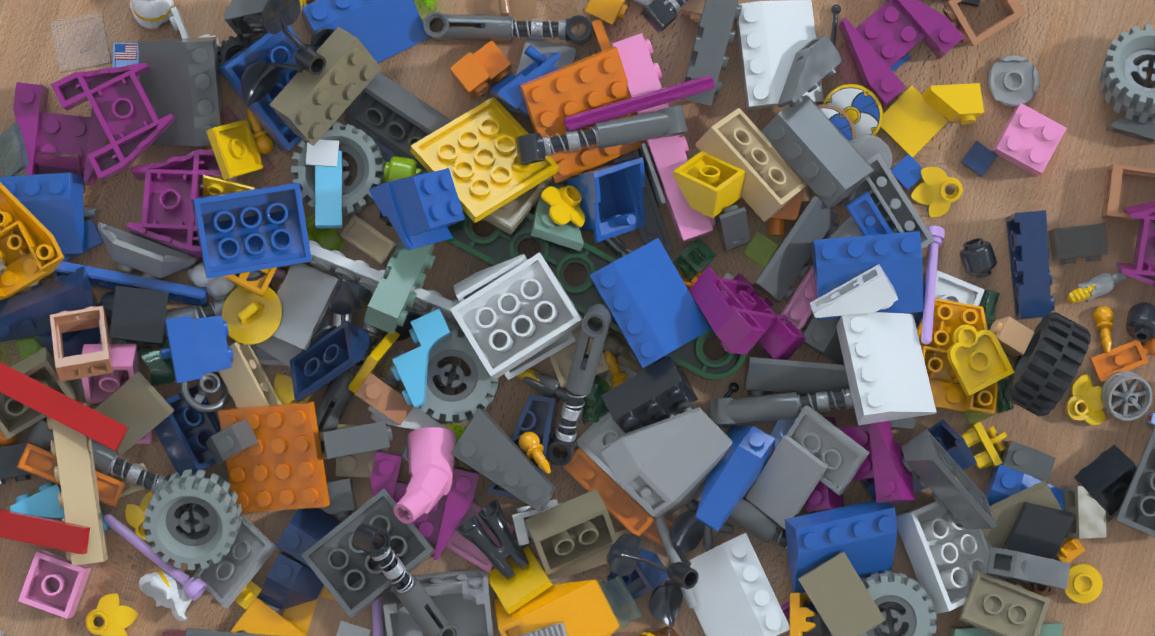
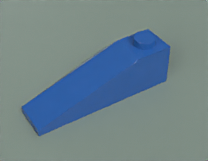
[695,426,775,532]
[984,464,1064,511]

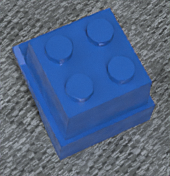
[488,45,562,121]
[566,157,646,243]
[369,168,465,251]
[160,315,234,383]

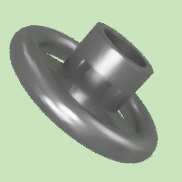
[180,371,230,412]

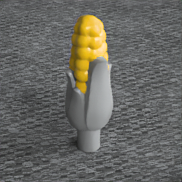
[1067,271,1127,304]

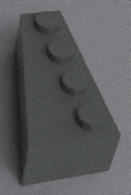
[682,0,742,106]
[451,409,557,511]

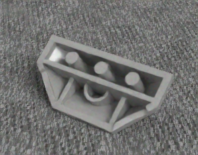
[849,153,935,249]
[97,222,200,280]

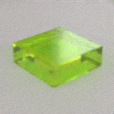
[743,231,779,267]

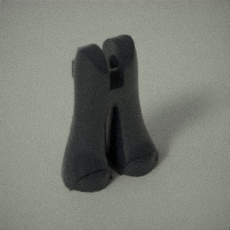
[456,499,529,580]

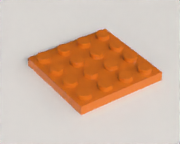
[519,46,647,184]
[218,401,330,513]

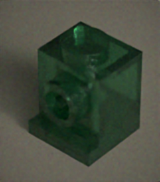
[673,237,717,281]

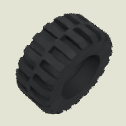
[1004,312,1091,416]

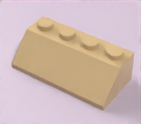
[695,108,808,222]

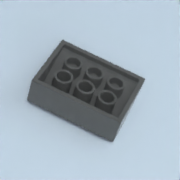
[138,37,225,146]
[301,488,436,618]

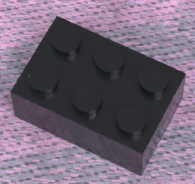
[601,356,698,433]

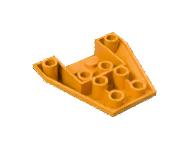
[0,182,64,300]
[917,298,998,414]
[494,579,620,636]

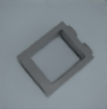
[319,421,393,459]

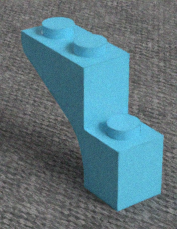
[391,309,452,409]
[9,482,112,532]

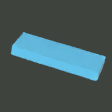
[315,151,342,228]

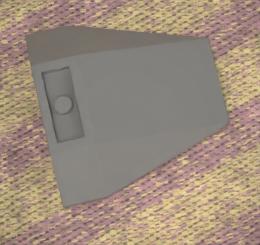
[601,407,732,518]

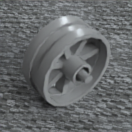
[1101,371,1153,421]

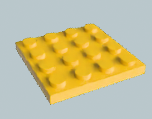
[410,97,559,223]

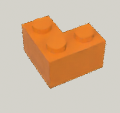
[450,40,512,100]

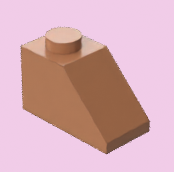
[355,373,414,425]

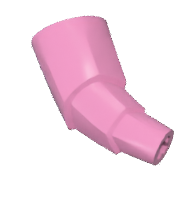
[394,427,457,524]

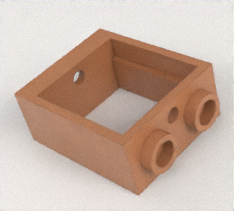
[942,0,1026,46]
[1101,164,1155,223]
[50,306,113,382]

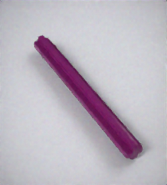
[563,75,715,132]

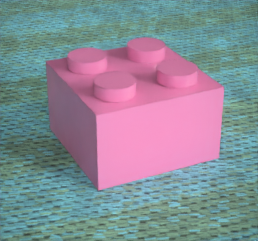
[992,103,1067,177]
[82,344,141,404]
[18,550,92,619]

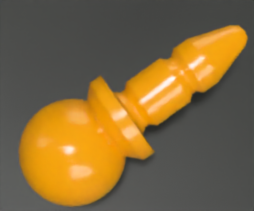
[247,108,274,155]
[1093,306,1114,353]
[605,350,628,389]
[519,432,551,474]

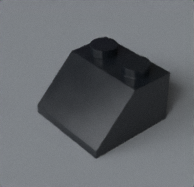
[1074,445,1136,522]

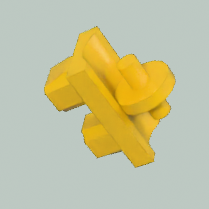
[960,421,1007,469]

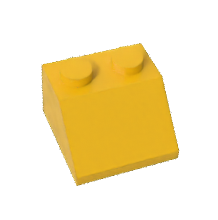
[673,151,746,218]

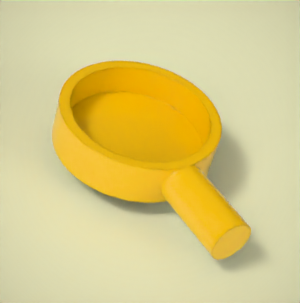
[1053,559,1103,603]

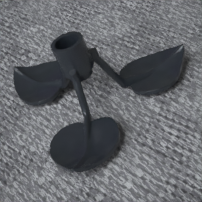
[241,0,335,106]
[310,279,422,346]
[606,510,706,627]

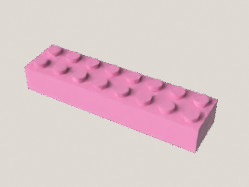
[612,33,716,245]

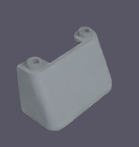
[383,569,494,636]

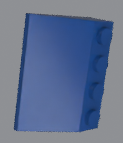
[302,0,429,64]
[218,25,304,151]
[0,173,85,255]
[191,182,312,279]
[811,231,923,321]
[590,238,711,369]
[784,499,897,593]

